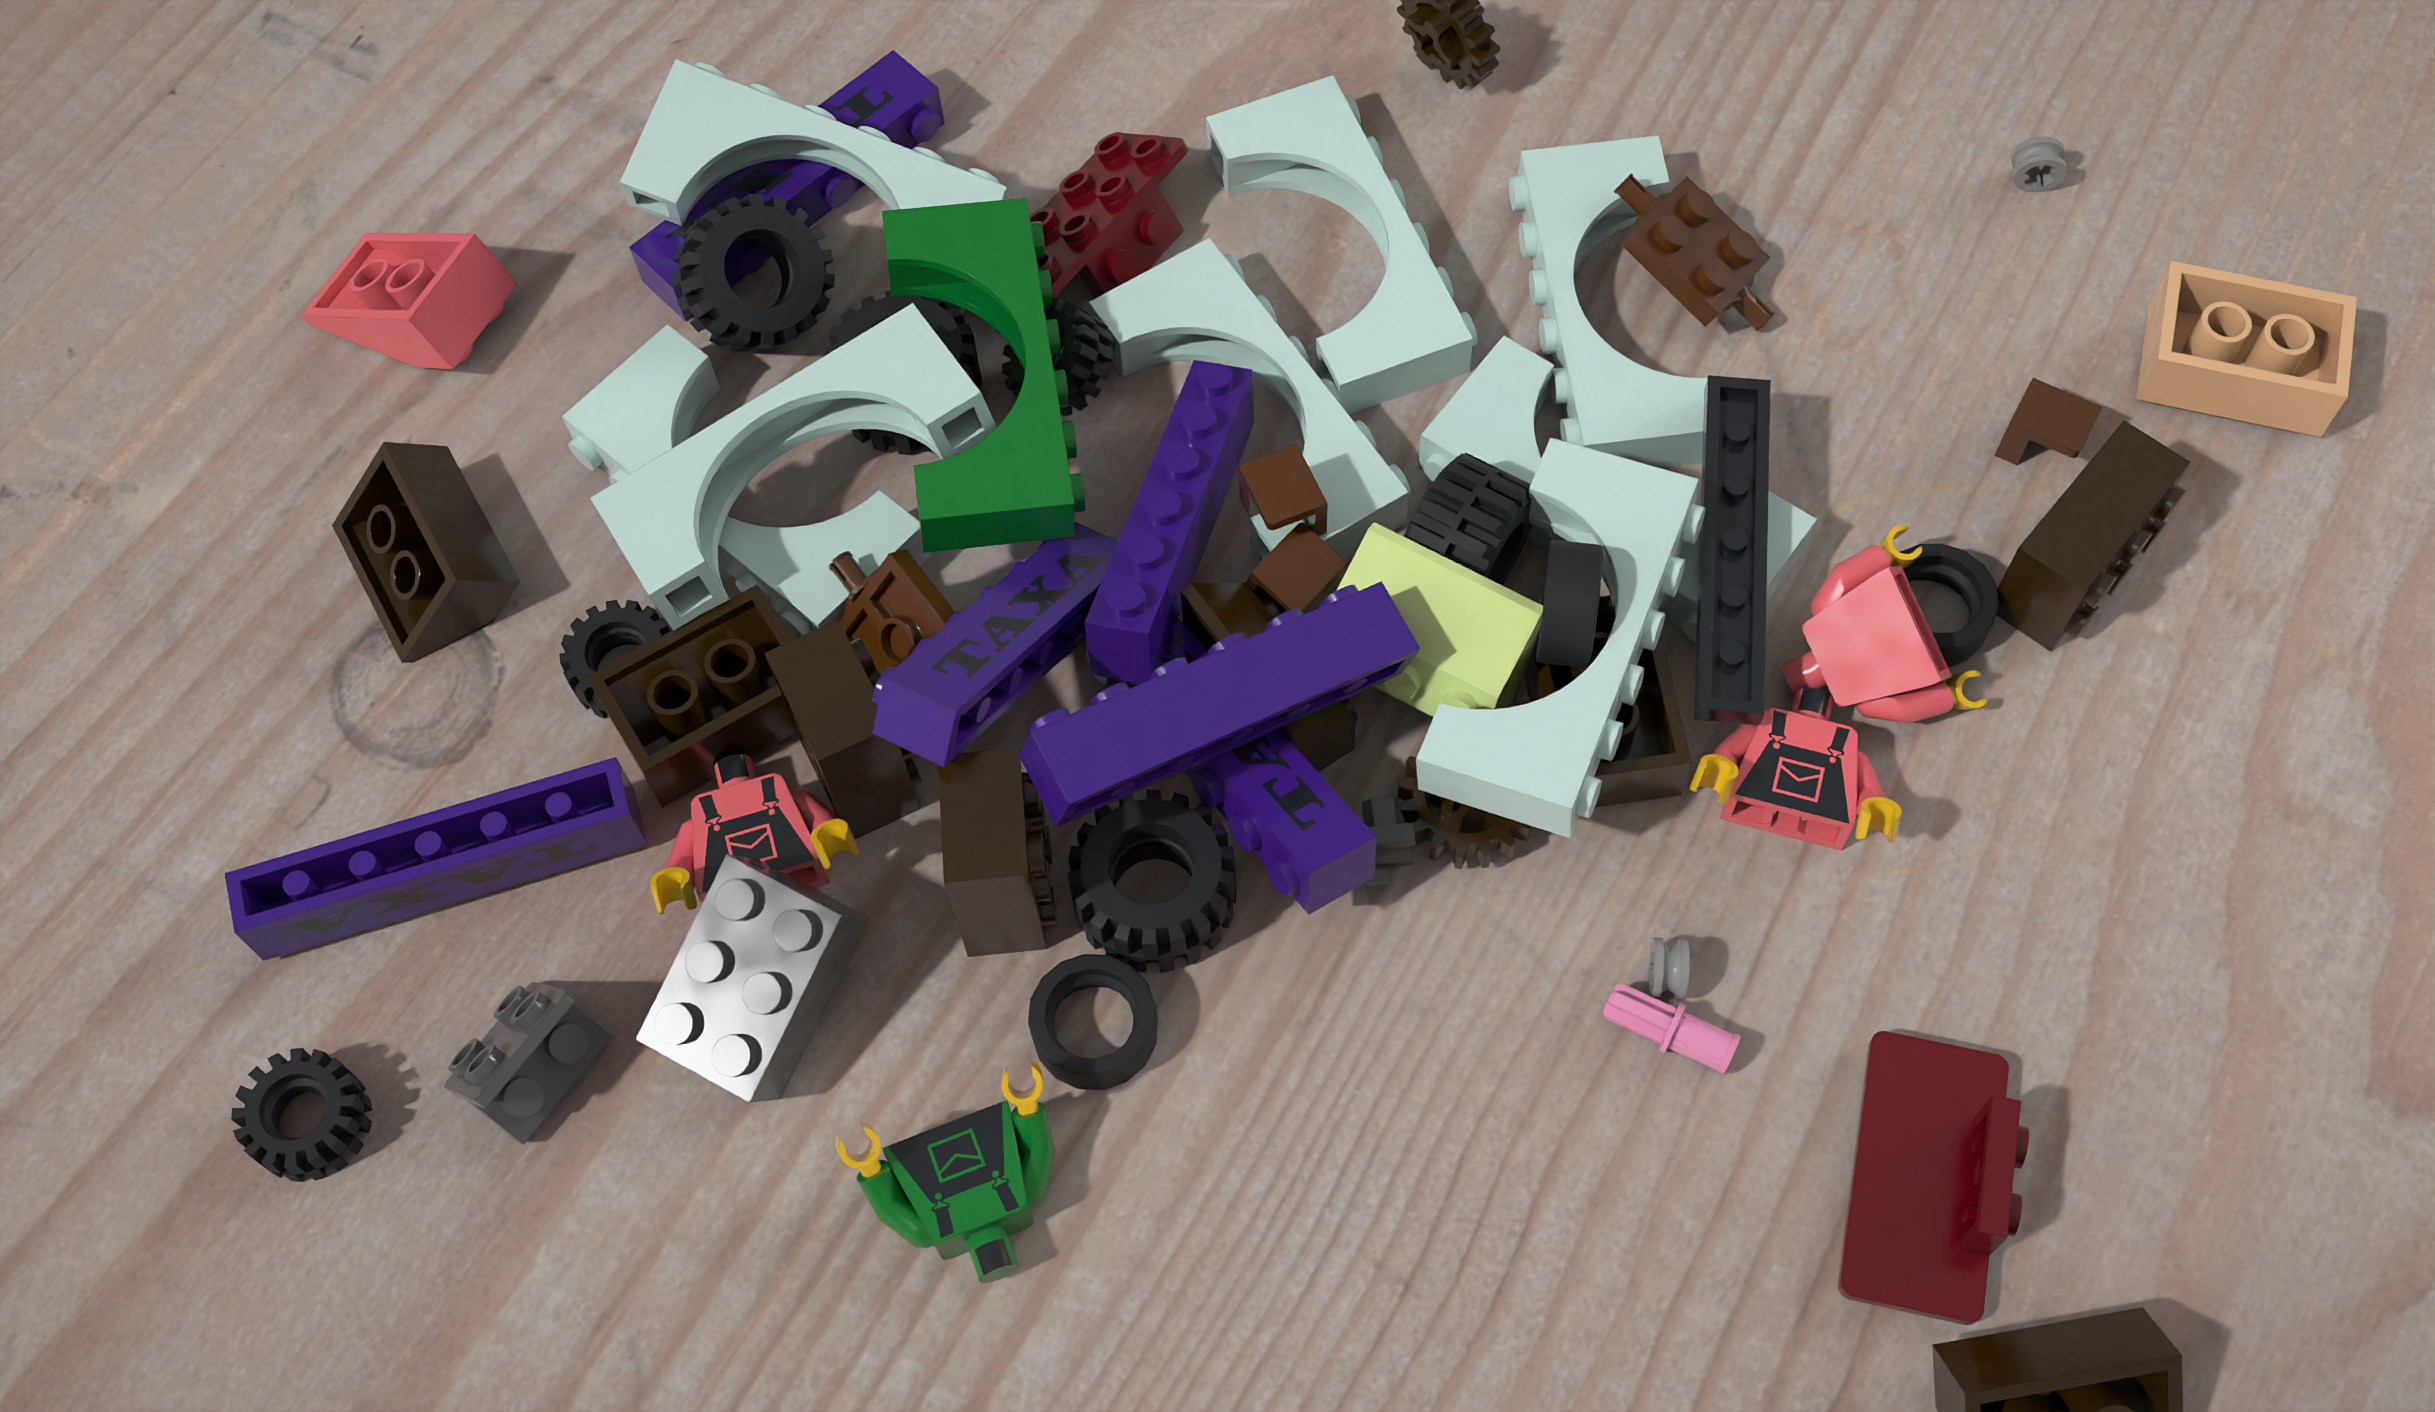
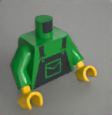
[835,1061,1055,1283]

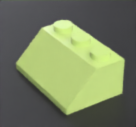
[1336,522,1543,717]

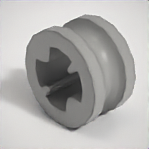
[2011,137,2068,192]
[1648,937,1690,1000]

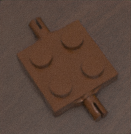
[1614,173,1775,331]
[829,549,955,680]

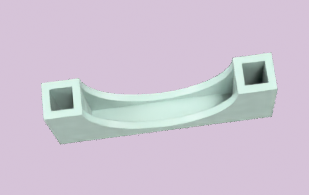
[620,59,1007,314]
[1206,75,1478,415]
[1509,135,1707,468]
[1089,238,1411,562]
[590,303,997,631]
[562,324,931,639]
[1418,335,1817,643]
[1416,438,1705,838]

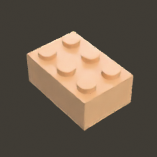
[2136,261,2357,437]

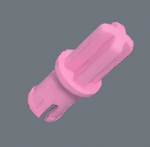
[1603,983,1741,1076]

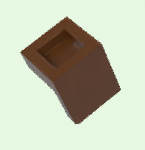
[1994,378,2103,465]
[1238,443,1328,536]
[1246,523,1347,614]

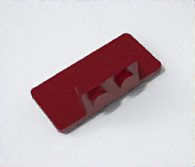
[1030,132,1189,298]
[1838,1031,2029,1325]

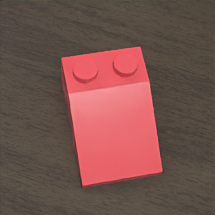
[300,233,517,369]

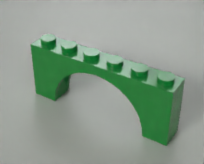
[882,198,1085,553]

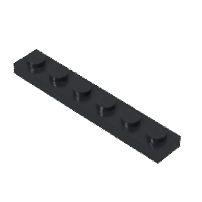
[1694,375,1771,725]

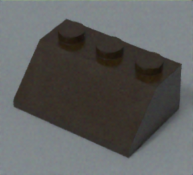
[332,442,521,663]
[1180,582,1358,772]
[587,585,796,807]
[1932,1307,2183,1412]

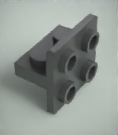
[444,982,613,1145]

